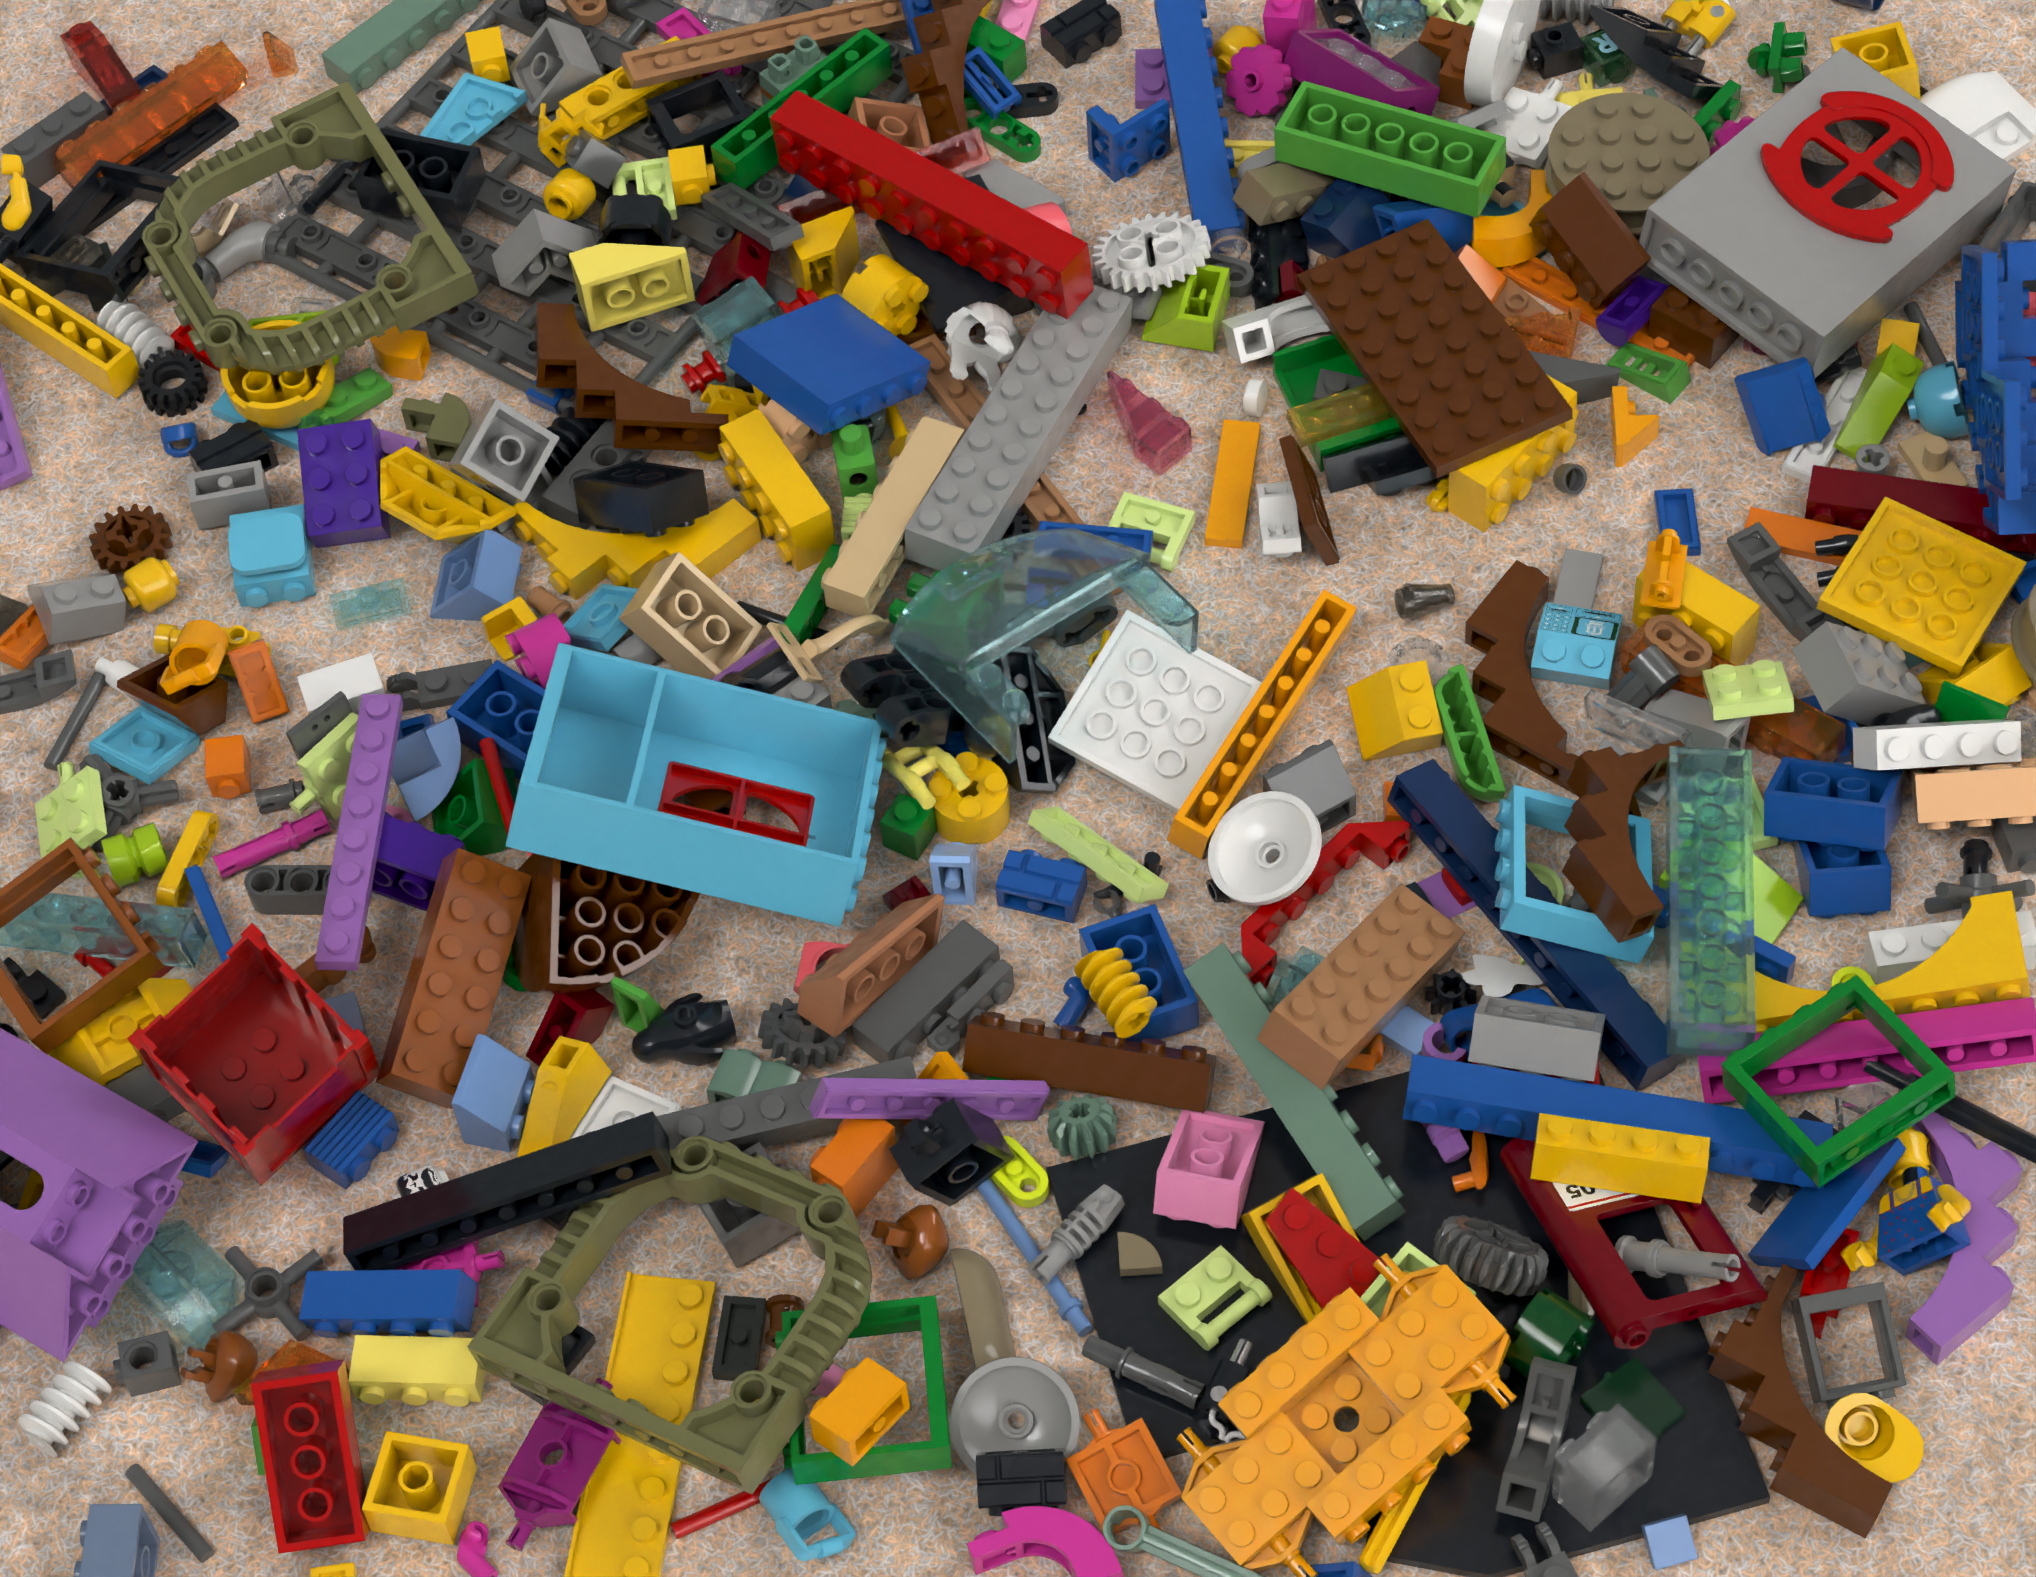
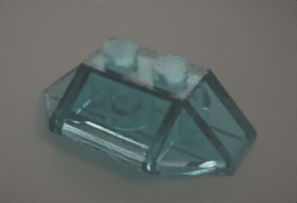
[123,1220,236,1361]

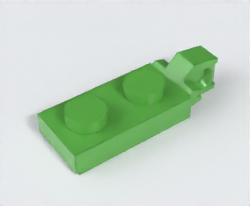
[296,367,393,429]

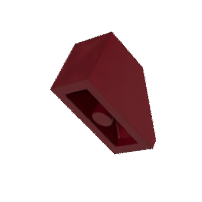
[526,989,615,1067]

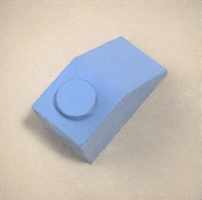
[929,842,978,905]

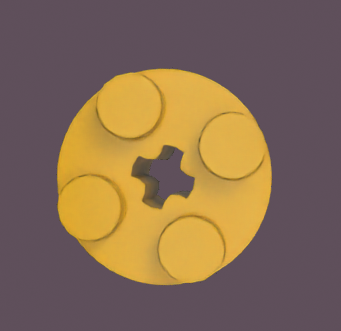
[842,254,929,336]
[928,752,1010,844]

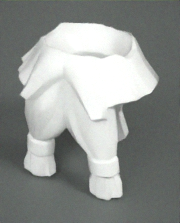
[945,301,1022,392]

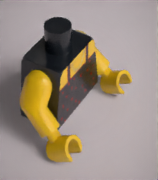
[0,154,53,264]

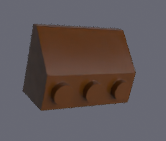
[1529,171,1652,310]

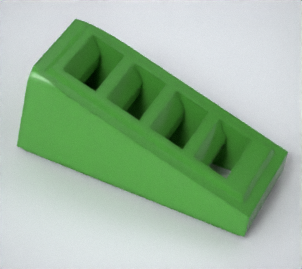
[1606,342,1691,404]
[610,976,664,1033]

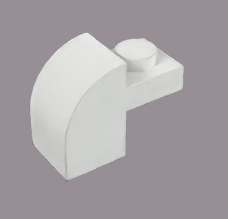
[1256,481,1302,558]

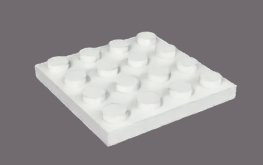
[1048,610,1262,813]

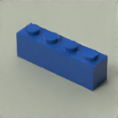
[299,1269,478,1338]

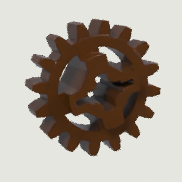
[89,504,173,575]

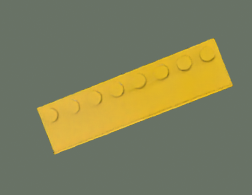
[564,1271,717,1577]

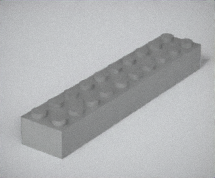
[905,284,1133,577]

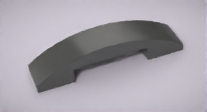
[1727,522,1845,642]
[0,649,77,715]

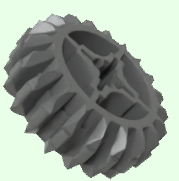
[1433,1215,1549,1297]

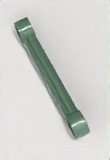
[1103,1505,1265,1577]

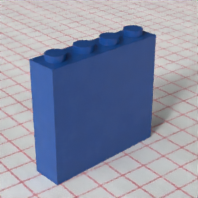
[727,293,931,436]

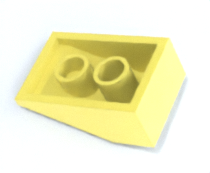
[569,243,695,332]

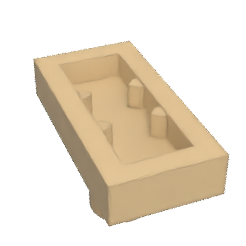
[1897,432,1969,487]

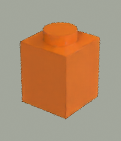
[204,734,251,799]

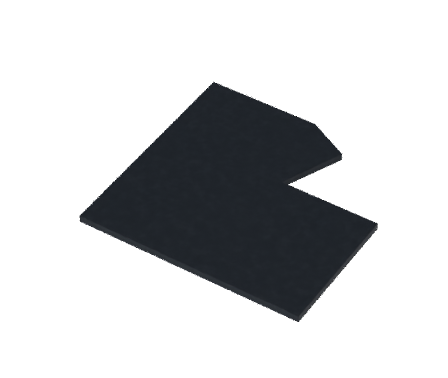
[1046,1060,1770,1577]

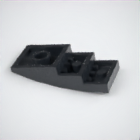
[1588,5,1724,100]

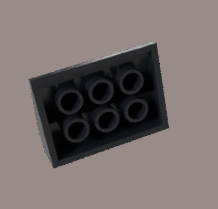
[875,174,1034,335]

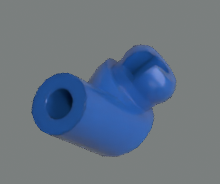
[1053,976,1091,1027]

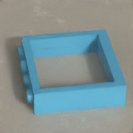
[1495,785,1654,964]

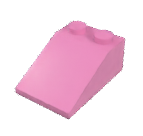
[1153,1109,1265,1229]

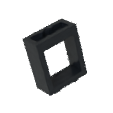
[645,70,754,160]

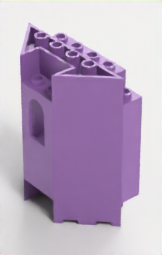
[0,1028,199,1363]

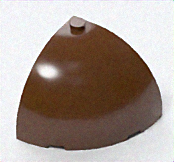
[512,853,700,994]

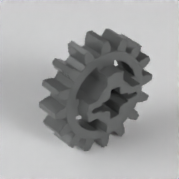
[758,998,848,1069]

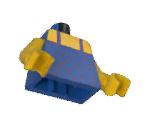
[1841,1167,1971,1276]

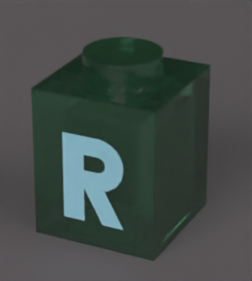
[1580,29,1632,88]

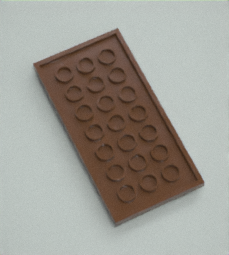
[1297,219,1573,478]

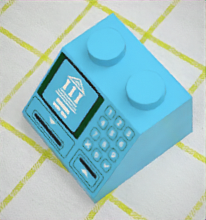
[1531,602,1623,690]

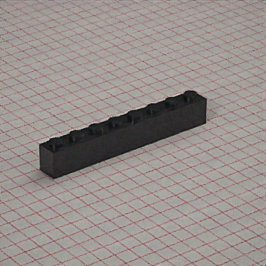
[343,1111,672,1270]

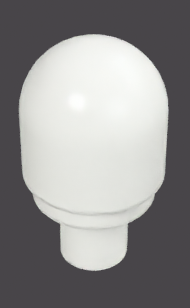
[95,657,140,696]

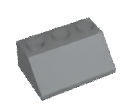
[1468,995,1606,1083]

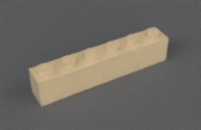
[821,416,965,617]

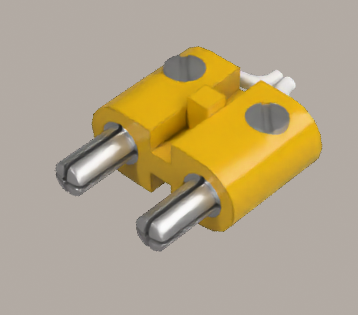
[1661,0,1736,56]

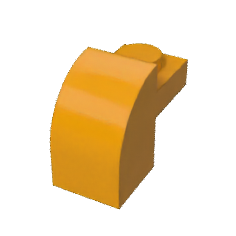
[370,326,432,381]

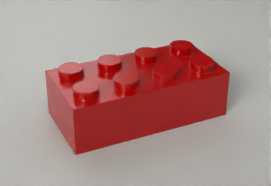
[251,1359,370,1554]

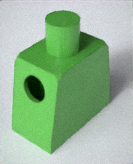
[831,424,878,507]

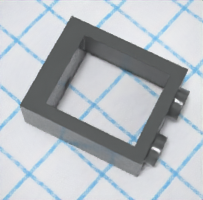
[1790,1282,1907,1410]

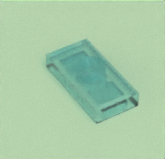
[330,577,412,631]

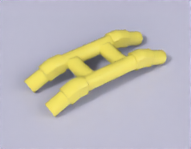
[881,745,970,810]

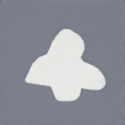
[1462,954,1543,997]

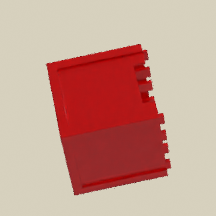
[128,923,380,1186]

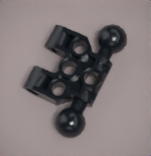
[840,633,1013,758]

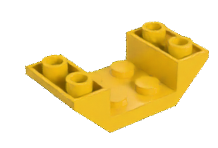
[47,978,193,1086]

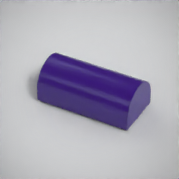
[1595,275,1669,347]

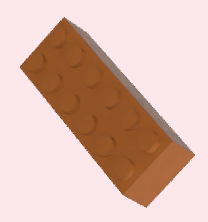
[376,848,532,1109]

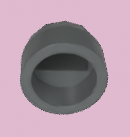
[1553,463,1587,494]

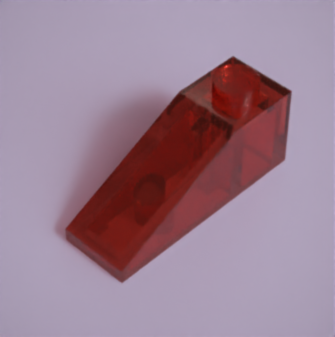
[60,21,143,110]

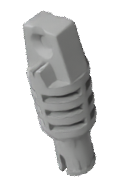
[1028,1184,1125,1285]

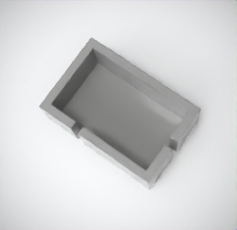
[1792,621,1927,726]

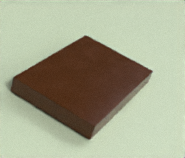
[1279,434,1340,566]

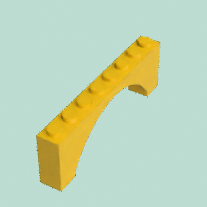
[1680,890,2031,1041]

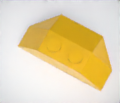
[380,446,516,544]

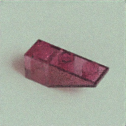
[1107,370,1192,476]

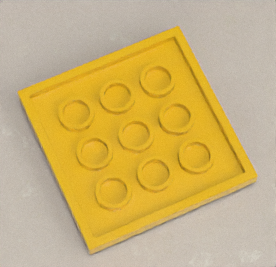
[1816,496,2027,676]

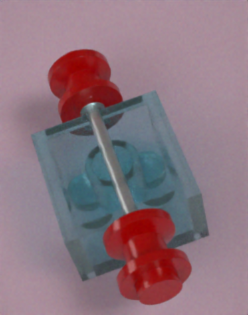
[680,276,819,395]

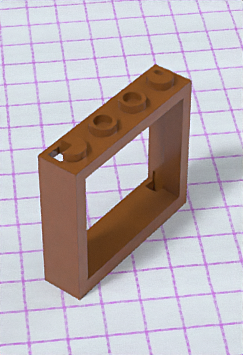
[0,837,165,1054]

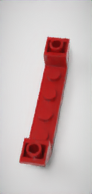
[1241,820,1411,990]

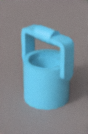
[759,1468,856,1561]

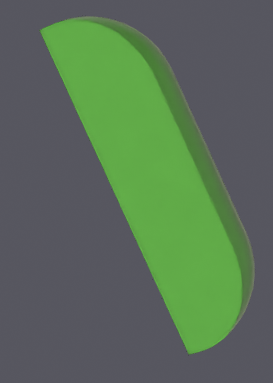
[1434,664,1506,803]

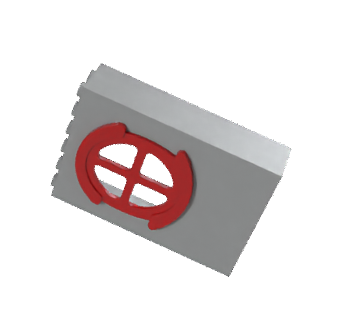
[1639,47,2017,378]

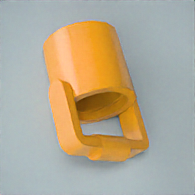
[159,619,228,695]

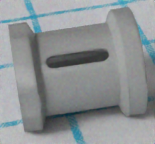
[1855,444,1890,475]

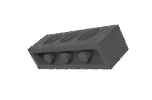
[541,419,653,530]

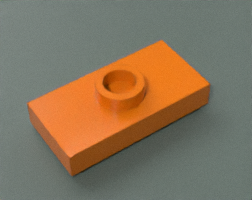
[0,604,49,671]
[227,638,290,724]

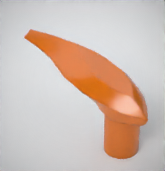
[1452,1131,1489,1193]

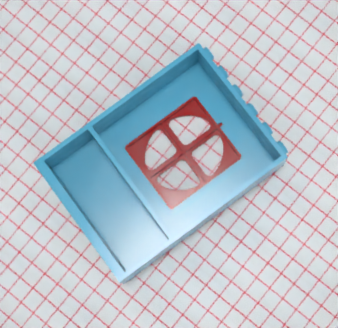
[505,643,887,927]

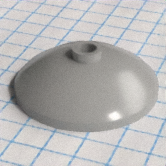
[950,1357,1080,1475]

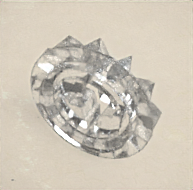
[1387,638,1450,686]

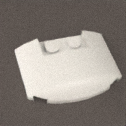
[1912,71,2036,171]

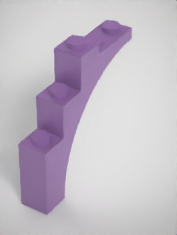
[1905,1112,2022,1365]

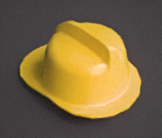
[1825,1393,1924,1483]

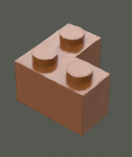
[1418,16,1474,110]

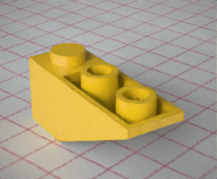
[517,1036,612,1157]

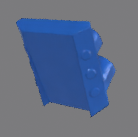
[1734,357,1831,456]

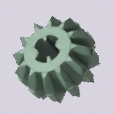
[1047,1093,1118,1161]

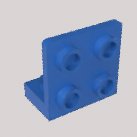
[1086,98,1171,183]

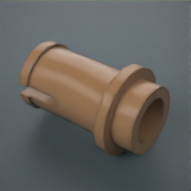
[526,585,574,625]

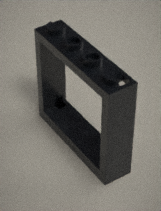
[14,160,179,303]

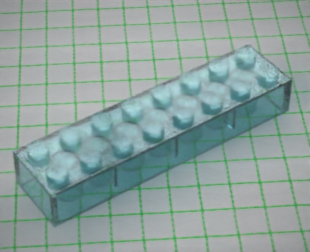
[1666,746,1756,1057]

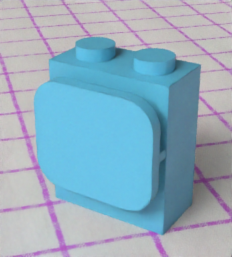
[228,504,316,608]

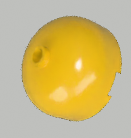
[220,320,335,429]

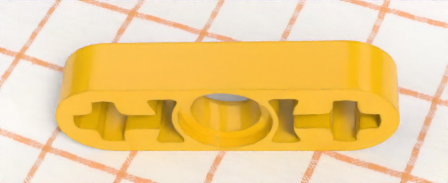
[156,810,220,912]

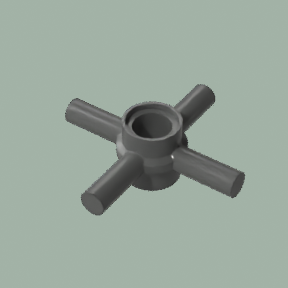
[1924,873,2036,919]
[211,1246,323,1342]

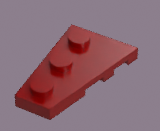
[1263,1187,1387,1310]

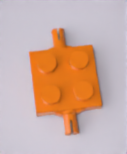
[1065,1408,1182,1535]

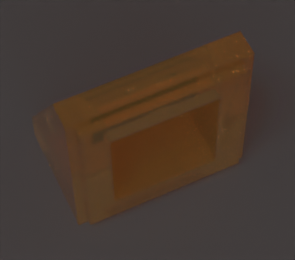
[262,31,299,79]

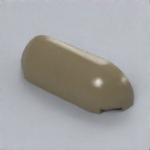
[950,1248,1016,1370]

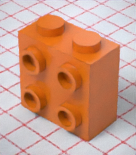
[810,1119,899,1218]

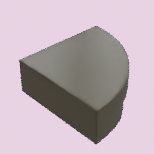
[1117,1232,1163,1277]

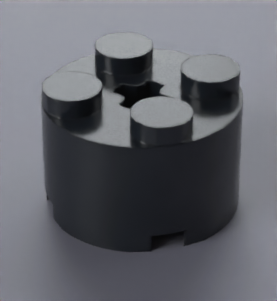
[597,194,672,246]

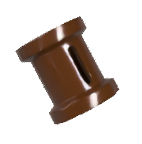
[765,1294,804,1349]

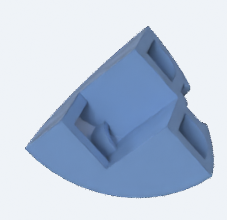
[391,717,461,821]

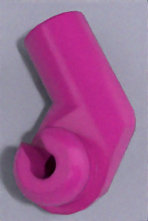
[457,1521,498,1577]

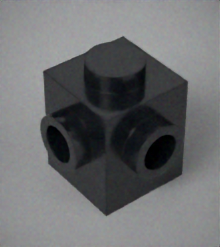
[1527,22,1584,80]

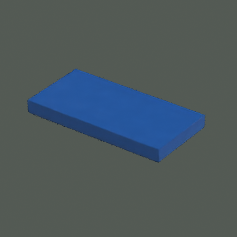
[1748,1138,1906,1270]

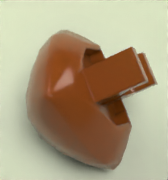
[871,1204,949,1280]
[180,1330,258,1403]

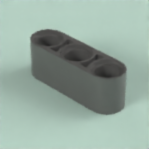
[244,865,332,915]

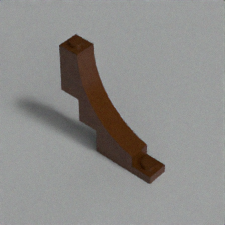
[535,302,729,452]
[1465,560,1579,795]

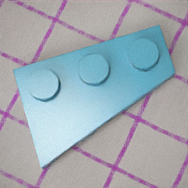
[419,72,528,146]

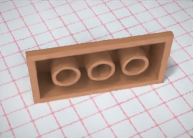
[797,893,945,1038]

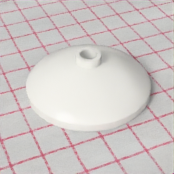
[1208,791,1322,906]

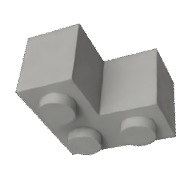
[492,208,595,297]

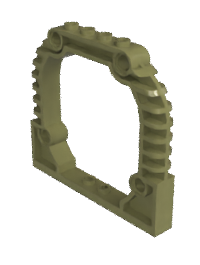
[142,81,479,375]
[467,1135,872,1494]

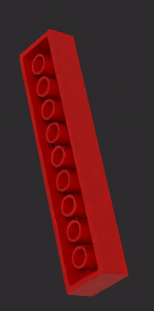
[770,90,1094,320]

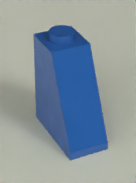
[1372,200,1473,252]

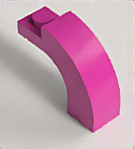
[967,1506,1123,1577]

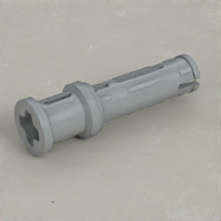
[1615,1235,1741,1282]

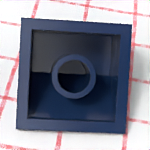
[1299,178,1392,259]

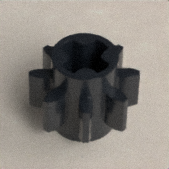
[1425,969,1477,1016]

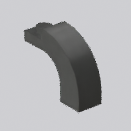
[1801,136,1895,209]
[1496,1356,1577,1522]

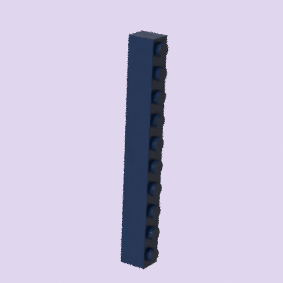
[1387,759,1685,1091]

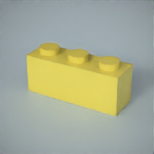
[348,1335,485,1407]

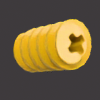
[1074,947,1157,1038]

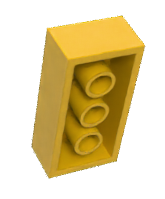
[1448,374,1578,533]
[718,408,836,572]

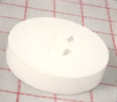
[1464,0,1540,107]

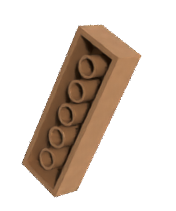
[1257,883,1466,1090]

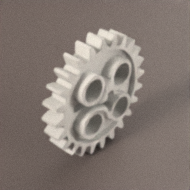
[1092,212,1212,293]

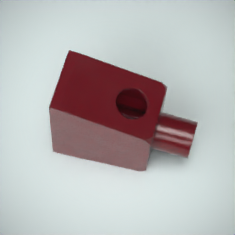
[696,231,771,320]

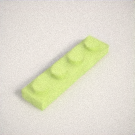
[1027,806,1169,903]

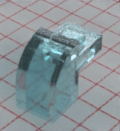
[1362,0,1428,38]

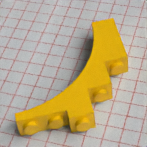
[513,498,762,601]

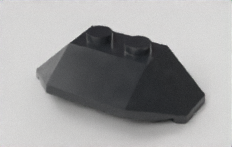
[982,644,1076,794]

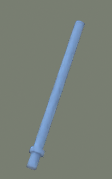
[977,1178,1093,1337]

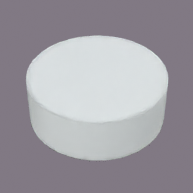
[1243,379,1268,417]

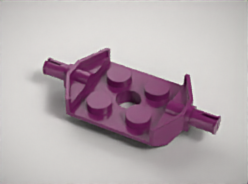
[498,1378,621,1552]

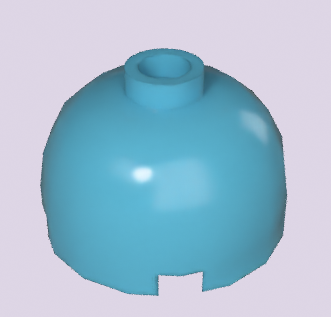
[1907,360,1969,439]

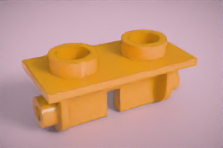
[1640,529,1688,610]

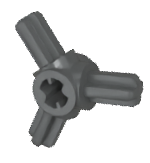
[79,754,179,852]

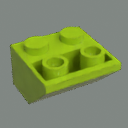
[1142,264,1230,352]

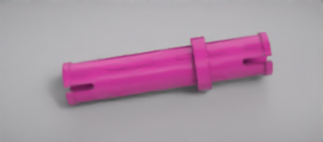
[212,808,332,879]

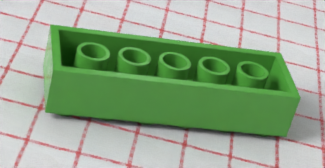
[1274,81,1506,218]

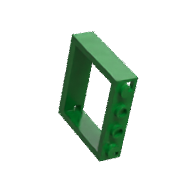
[1721,975,1955,1188]
[775,1295,953,1485]

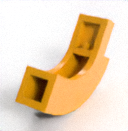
[1471,169,1552,268]

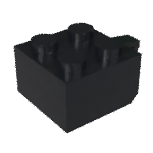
[889,1099,1015,1206]

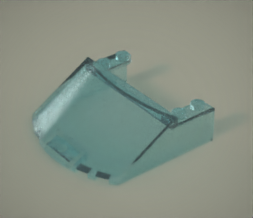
[890,528,1199,764]

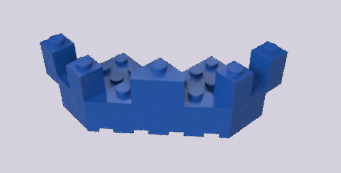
[1955,239,2036,535]

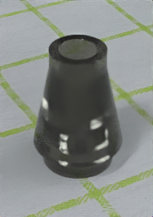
[1394,583,1455,621]

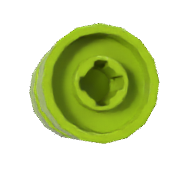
[101,822,169,888]

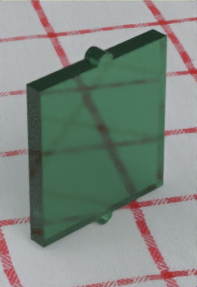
[1580,1357,1686,1455]

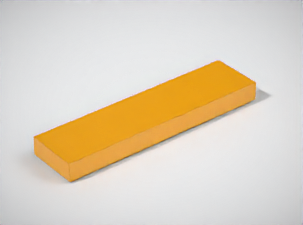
[1205,419,1261,549]

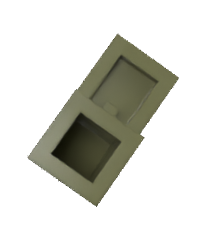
[401,392,472,462]

